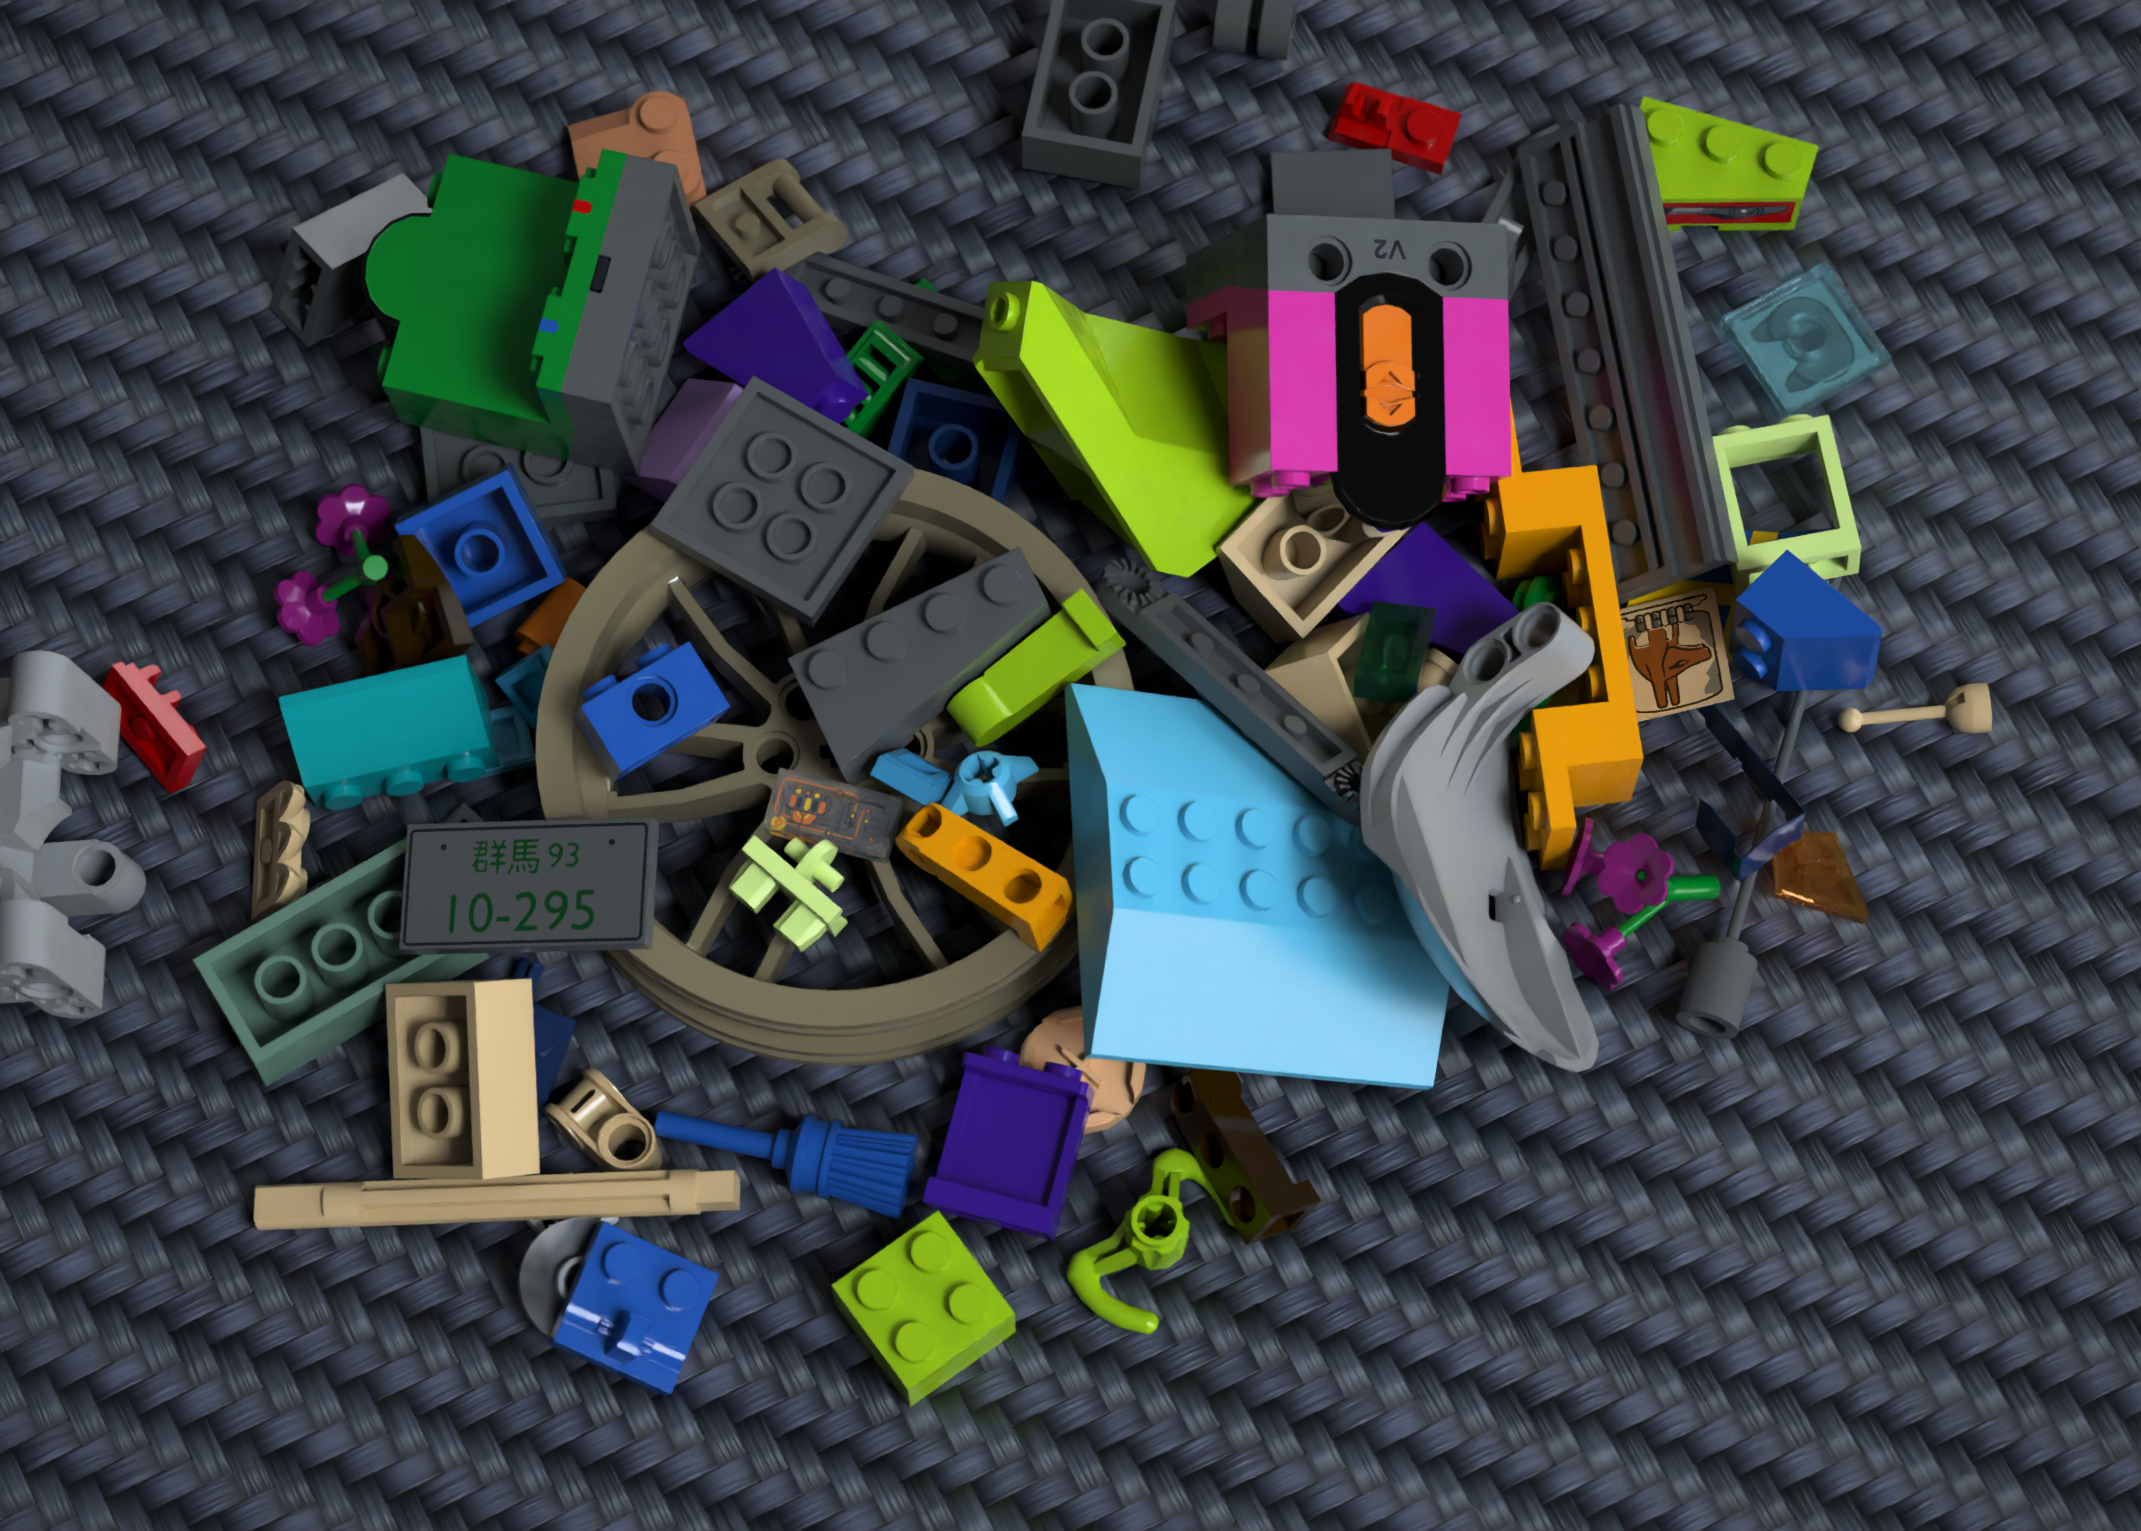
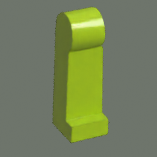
[947,588,1127,747]

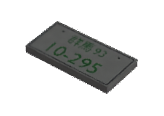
[399,817,659,955]

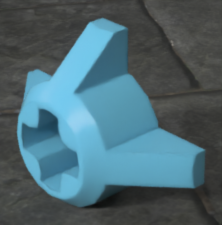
[941,751,1039,827]

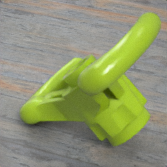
[1066,1148,1235,1334]

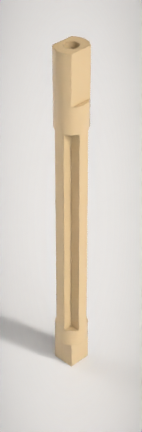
[254,1169,740,1230]

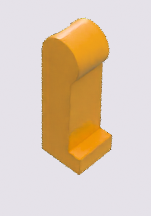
[895,802,1077,953]

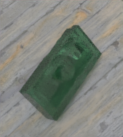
[1353,601,1436,703]

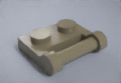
[693,159,848,285]

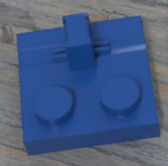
[547,1221,720,1396]

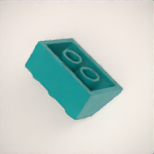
[279,655,501,810]

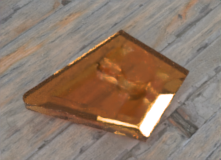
[1772,832,1869,924]

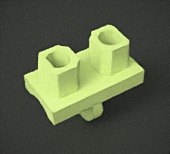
[728,835,848,953]

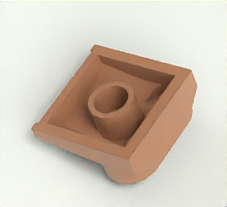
[568,91,707,217]

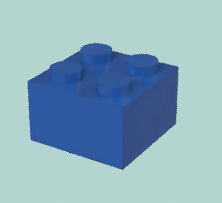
[394,461,567,628]

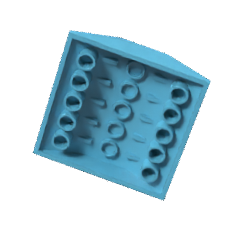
[1065,683,1450,1090]

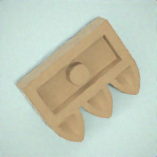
[251,780,310,921]

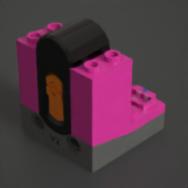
[1186,214,1512,544]

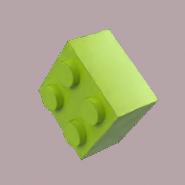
[831,1210,1016,1407]

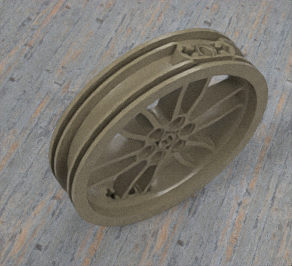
[535,469,1134,1066]

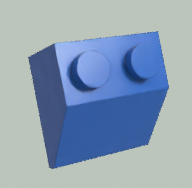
[1729,549,1883,691]

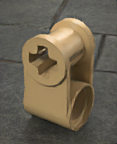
[542,1065,662,1172]

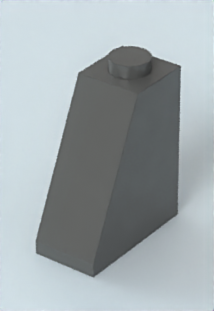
[269,173,432,347]

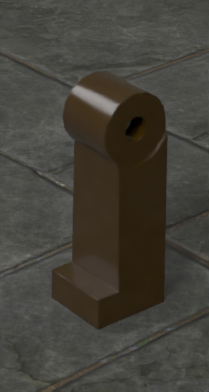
[1170,1068,1321,1245]

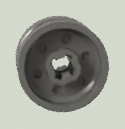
[1213,0,1299,61]

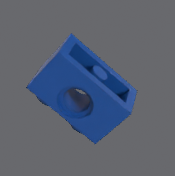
[573,641,730,783]

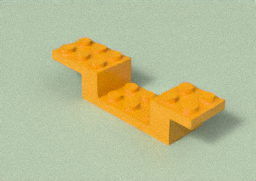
[1473,398,1643,871]

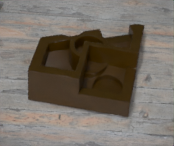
[355,535,475,677]

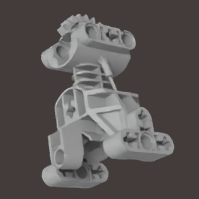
[0,651,146,1018]

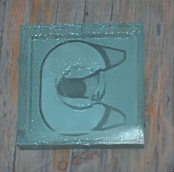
[1721,261,1892,418]

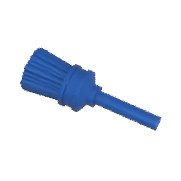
[654,1110,919,1220]

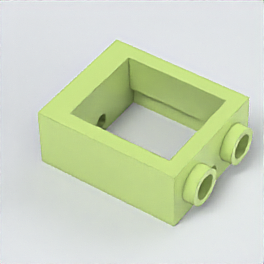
[1712,414,1861,596]

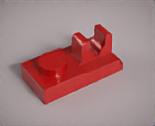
[1328,81,1462,175]
[102,661,207,794]

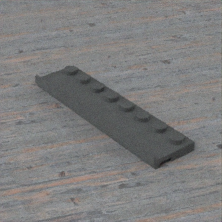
[1517,103,1738,604]

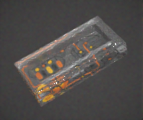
[762,768,905,864]

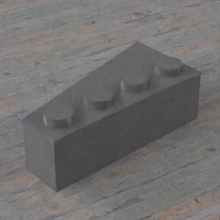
[787,546,1052,790]

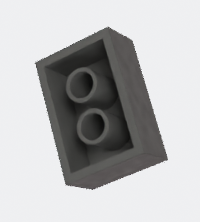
[1022,0,1176,190]

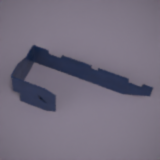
[1696,704,1806,880]

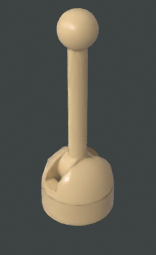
[1838,682,1992,734]

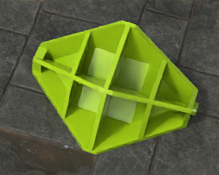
[972,281,1264,578]

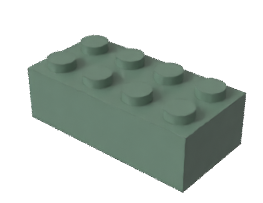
[193,837,489,1087]

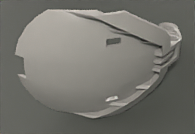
[1360,602,1599,1072]

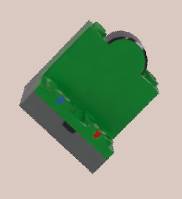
[361,148,701,477]

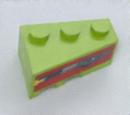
[1639,96,1819,231]

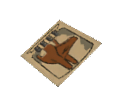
[1620,587,1735,722]

